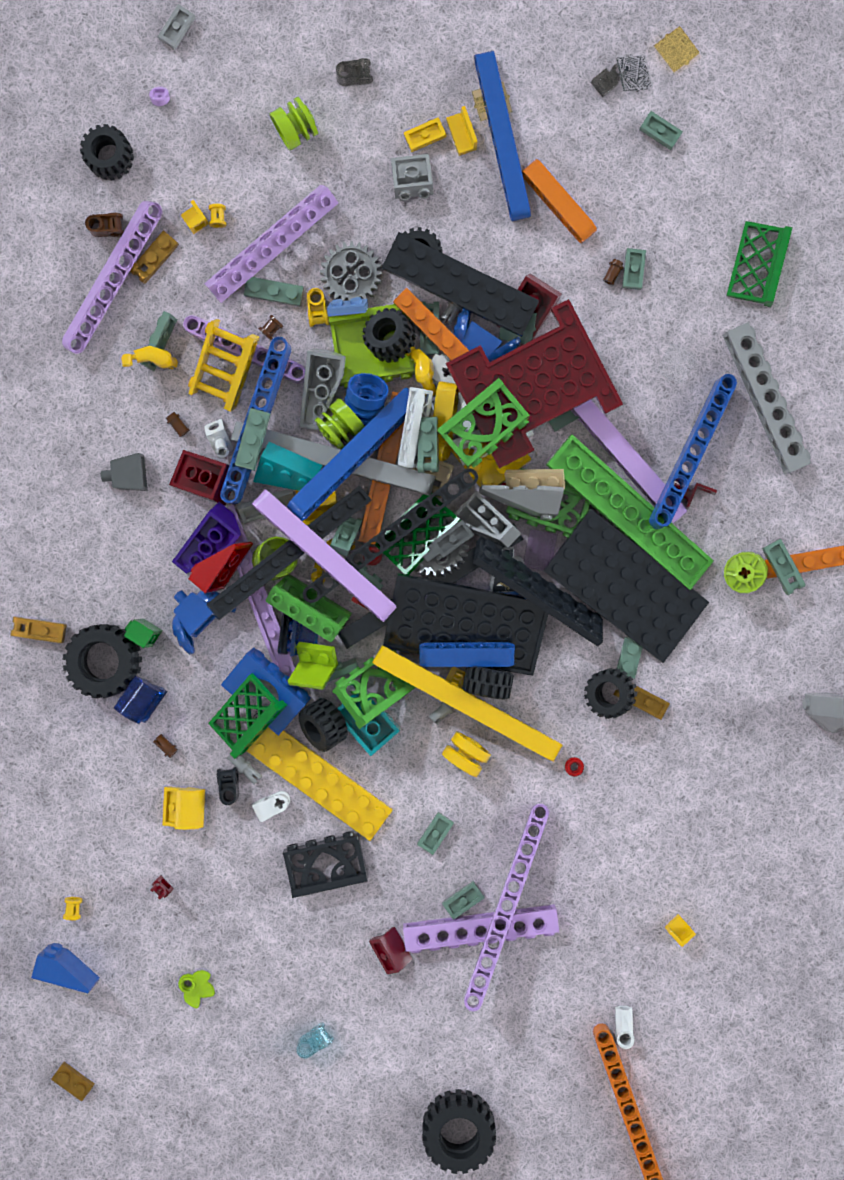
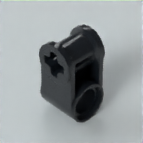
[216,767,240,805]

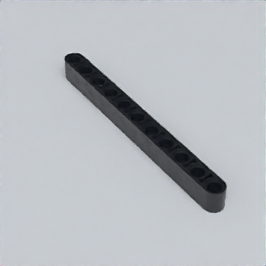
[303,468,478,603]
[338,523,524,649]

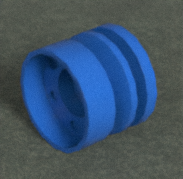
[344,373,389,425]

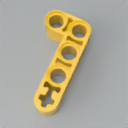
[427,381,459,461]

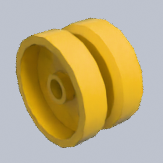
[442,731,491,778]

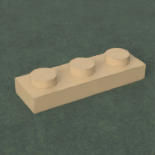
[505,469,565,490]

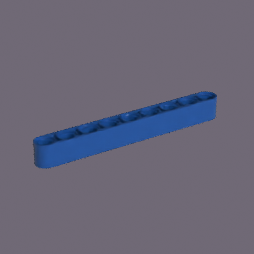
[474,51,531,222]
[221,337,291,505]
[649,374,737,529]
[287,388,409,521]

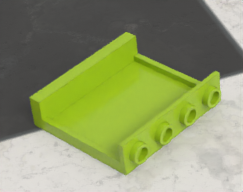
[329,304,415,389]

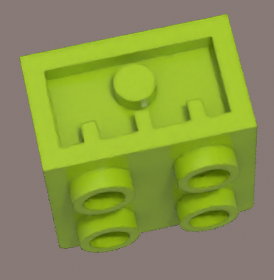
[288,642,338,690]

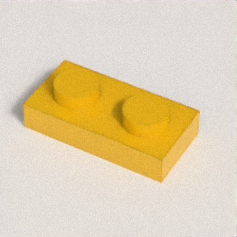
[404,117,446,153]

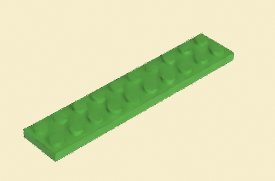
[546,435,714,590]

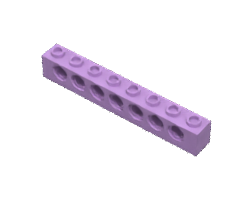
[204,185,338,303]
[403,904,559,953]

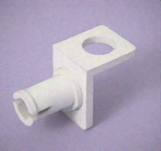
[204,419,234,458]

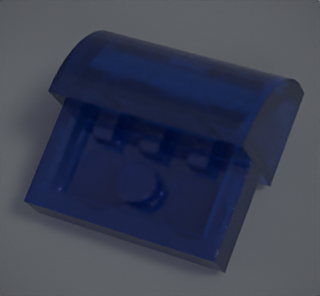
[114,676,168,724]

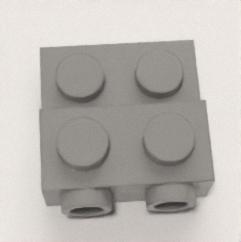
[391,154,433,201]

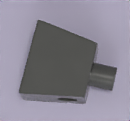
[100,453,148,491]

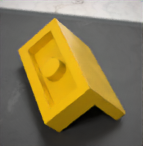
[446,106,478,156]

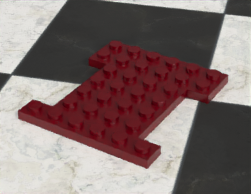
[445,299,623,469]

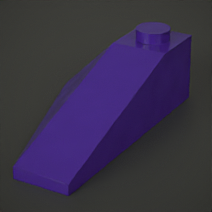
[172,502,241,574]

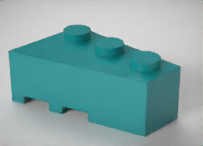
[253,442,323,491]

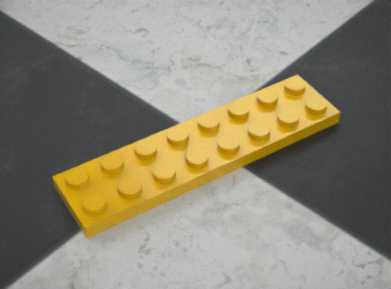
[247,727,393,841]

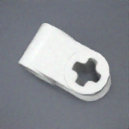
[252,791,290,822]

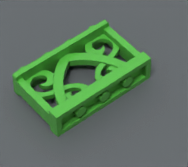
[437,378,530,468]
[505,468,590,538]
[265,574,352,642]
[332,650,416,729]

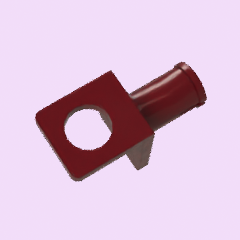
[674,482,717,509]

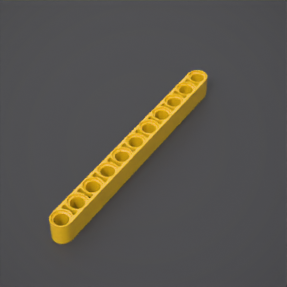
[372,645,563,762]

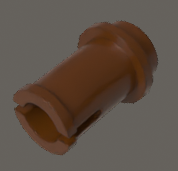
[603,259,623,286]
[166,412,190,437]
[153,734,178,758]

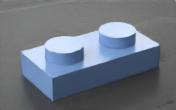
[327,297,368,317]

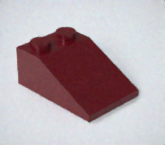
[496,273,562,340]
[169,450,239,506]

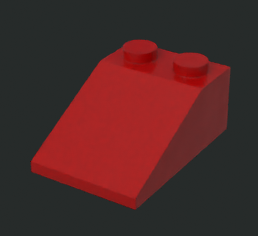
[188,541,253,593]

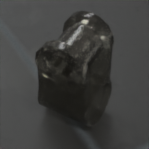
[336,58,373,86]

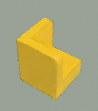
[181,200,209,235]
[665,914,696,947]

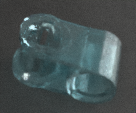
[296,1022,334,1059]

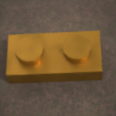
[51,1062,95,1102]

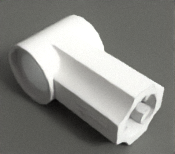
[615,1006,634,1049]

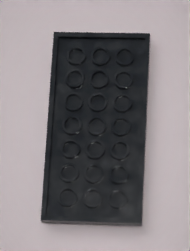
[543,509,709,663]
[383,573,548,676]

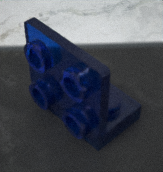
[287,619,319,657]

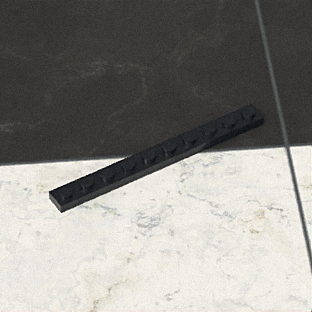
[206,485,372,620]

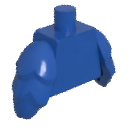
[454,309,521,362]
[172,590,236,655]

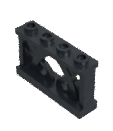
[282,831,369,898]

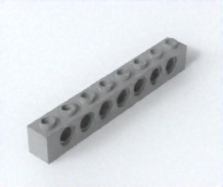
[722,322,811,475]

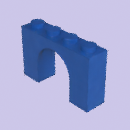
[221,647,311,736]

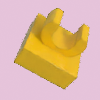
[445,667,465,689]

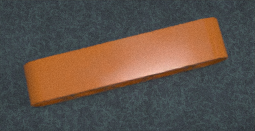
[522,159,597,243]

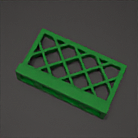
[726,221,793,307]
[374,492,461,575]
[208,673,287,759]

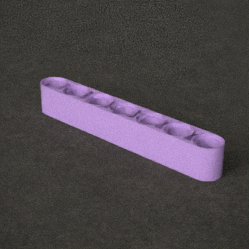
[183,315,305,384]

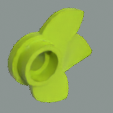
[178,970,215,1009]

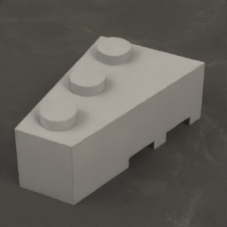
[450,491,521,548]

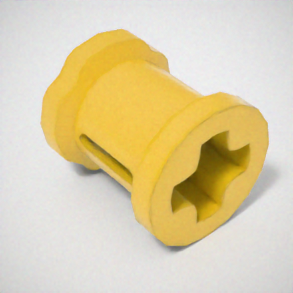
[208,204,227,228]
[63,897,82,920]

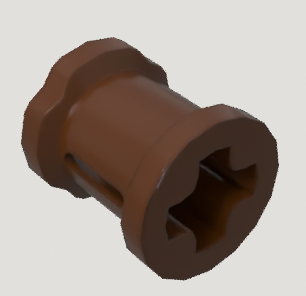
[258,315,284,341]

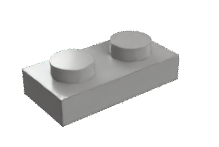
[158,4,196,50]

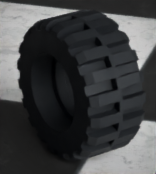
[62,624,142,699]
[422,1089,496,1174]

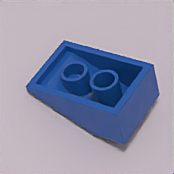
[31,943,100,994]

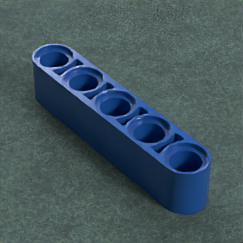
[419,642,515,667]

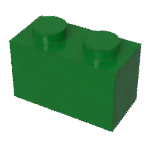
[124,619,163,648]

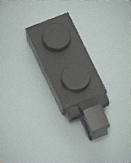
[423,519,474,563]

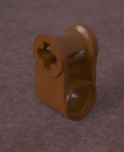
[85,213,124,237]

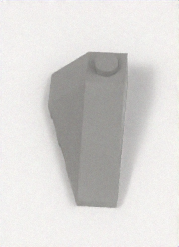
[299,348,346,430]
[479,485,564,521]
[802,692,844,733]

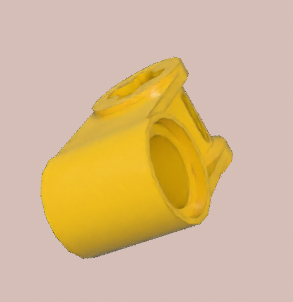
[307,288,329,327]

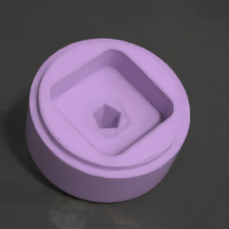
[149,87,170,106]

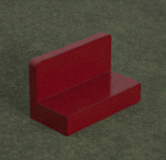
[369,927,412,975]

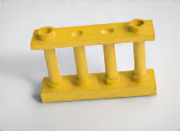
[188,319,260,412]

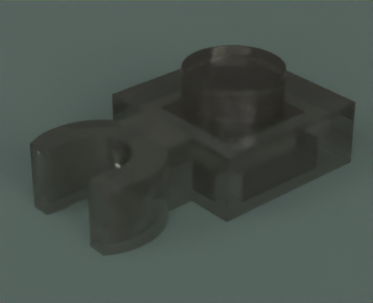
[590,63,626,97]

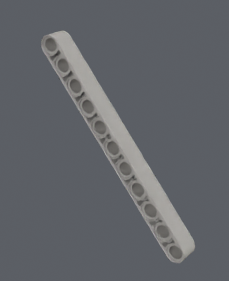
[231,421,436,495]

